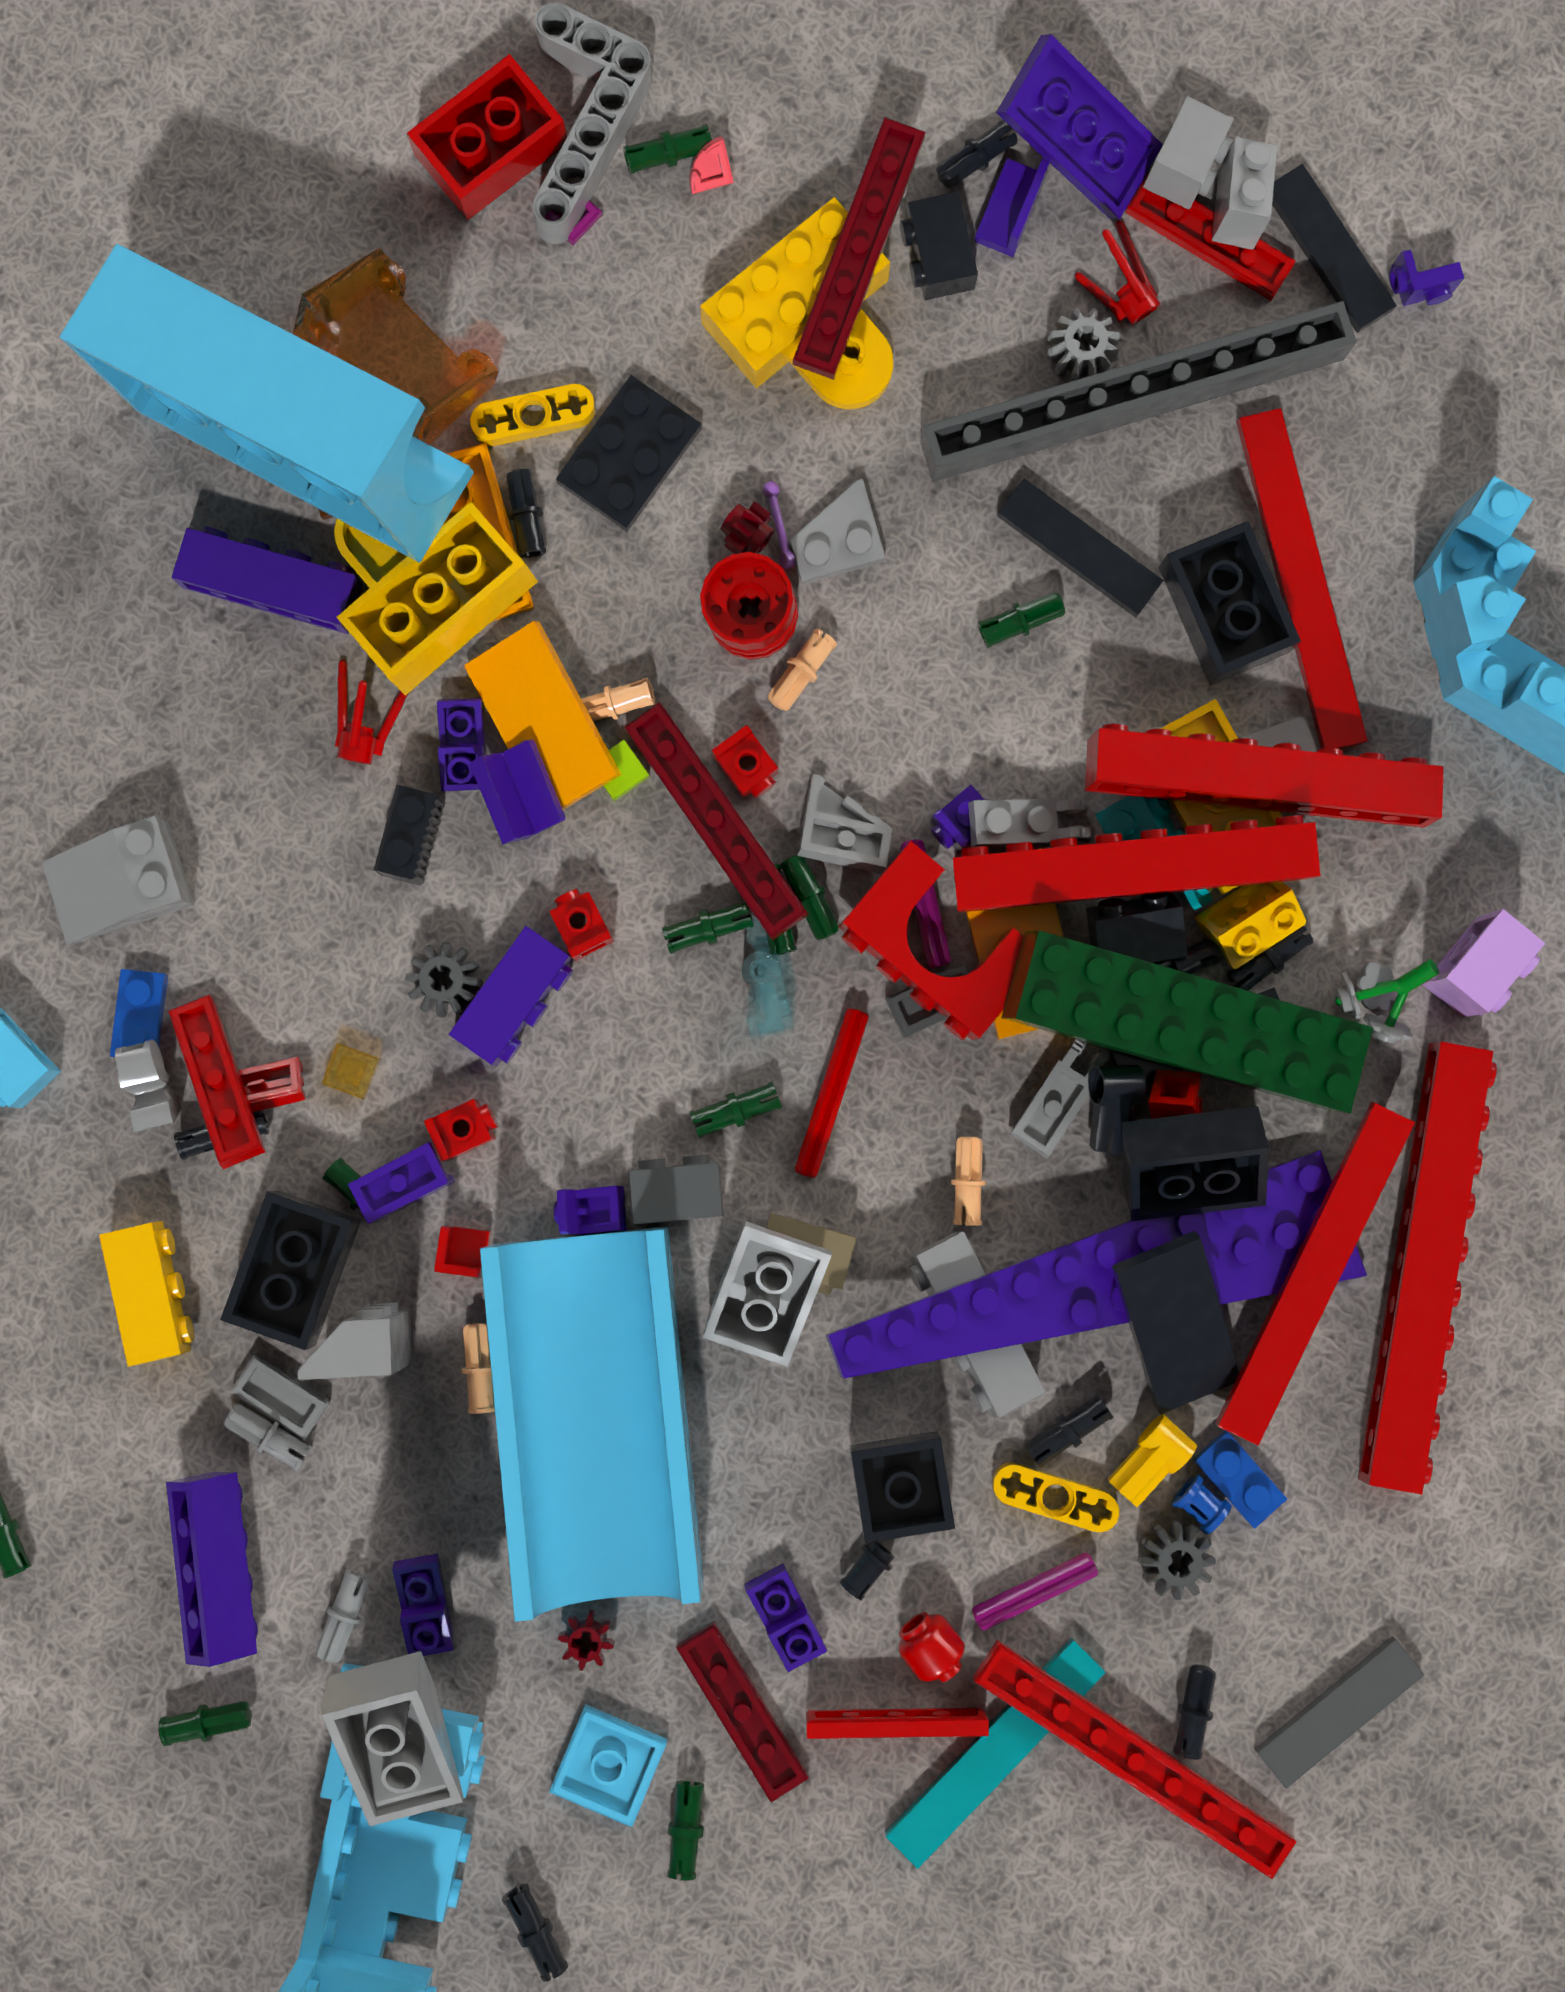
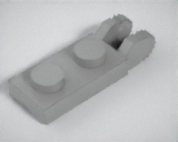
[968,798,1090,847]
[1009,1039,1110,1159]

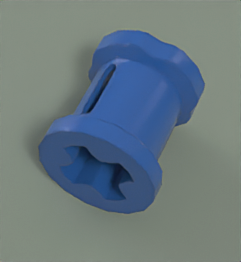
[1171,1474,1232,1535]

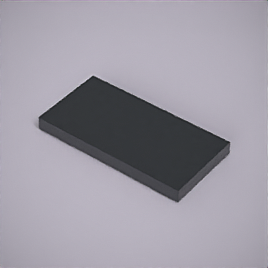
[1111,1231,1239,1415]

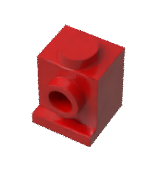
[712,725,779,799]
[549,889,614,961]
[1148,1069,1203,1119]
[423,1099,498,1162]

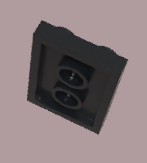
[556,375,702,532]

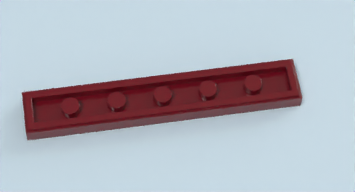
[793,117,926,380]
[624,702,809,940]

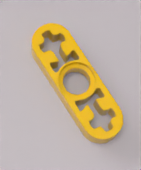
[470,384,596,446]
[992,1462,1119,1532]

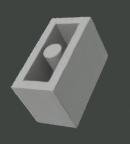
[1143,96,1234,210]
[1212,137,1277,250]

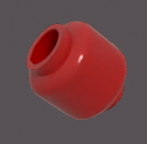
[898,1612,965,1682]

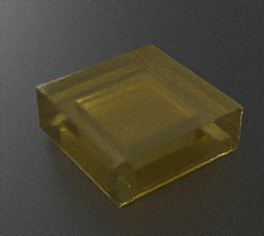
[321,1043,381,1100]

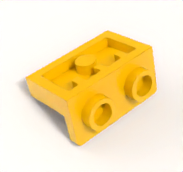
[1194,882,1306,969]

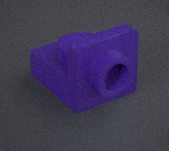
[930,784,984,853]

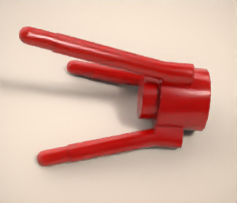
[1075,220,1161,325]
[334,660,408,765]

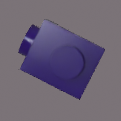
[1389,249,1464,306]
[554,1185,627,1236]

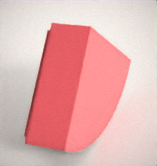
[689,136,734,194]

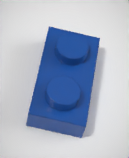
[110,969,168,1057]
[1192,1430,1287,1529]

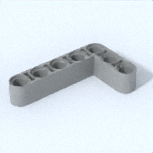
[532,2,652,244]

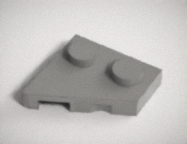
[790,479,886,585]
[797,774,892,874]

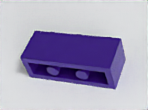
[448,926,573,1067]

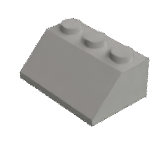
[297,1302,413,1380]

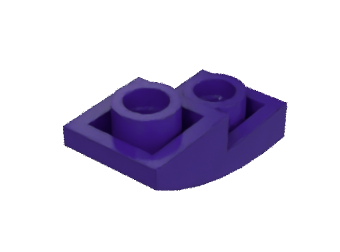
[437,697,485,791]
[392,1553,454,1656]
[744,1563,828,1672]

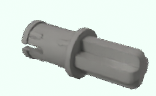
[224,1404,313,1472]
[316,1569,372,1663]

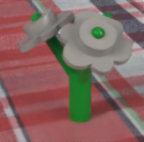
[1335,959,1439,1043]

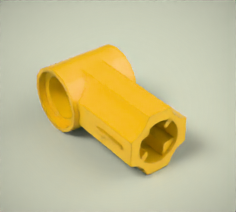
[1107,1414,1197,1507]

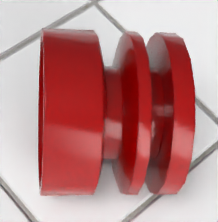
[700,552,799,660]

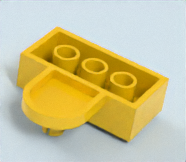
[700,197,893,409]
[334,502,538,696]

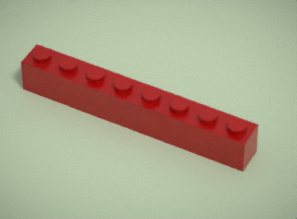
[1085,724,1444,828]
[953,815,1321,913]

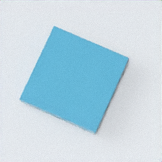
[549,1704,668,1827]

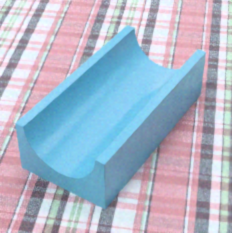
[59,243,474,563]
[480,1226,704,1622]

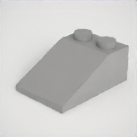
[41,815,194,946]
[703,1221,833,1367]
[321,1651,463,1827]

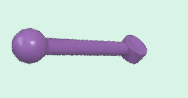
[763,481,795,569]

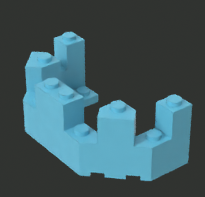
[1413,476,1565,773]
[278,1708,486,1992]

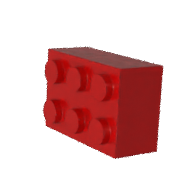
[407,54,567,221]

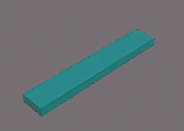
[885,1637,1106,1869]

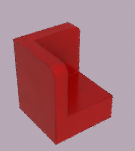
[434,1225,491,1278]

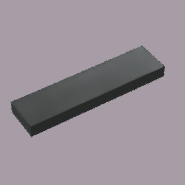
[1255,1636,1424,1789]

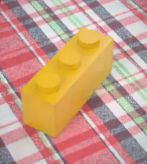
[99,1221,195,1367]

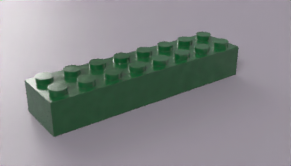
[1001,930,1373,1114]

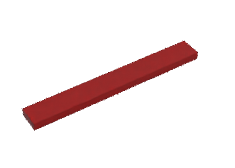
[1236,408,1368,749]
[1215,1102,1415,1446]
[972,1639,1297,1879]

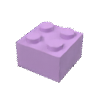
[1422,909,1545,1018]

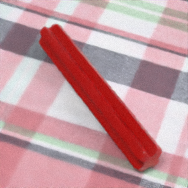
[795,1008,869,1178]

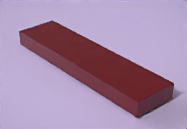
[676,1621,809,1803]

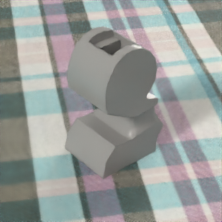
[115,1039,181,1132]

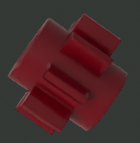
[720,501,775,554]
[558,1610,615,1671]

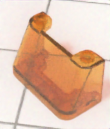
[293,248,499,445]

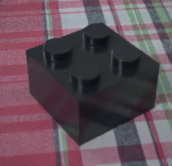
[849,1431,955,1543]

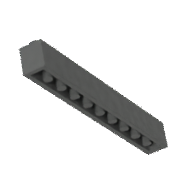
[920,301,1357,482]

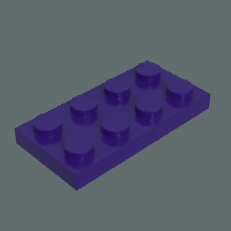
[996,34,1163,219]

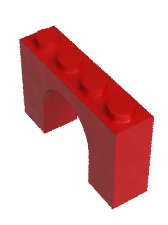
[838,841,1023,1040]

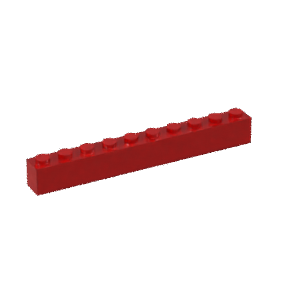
[1358,1041,1497,1495]

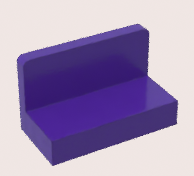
[974,158,1050,258]
[469,739,565,845]
[348,1143,455,1224]

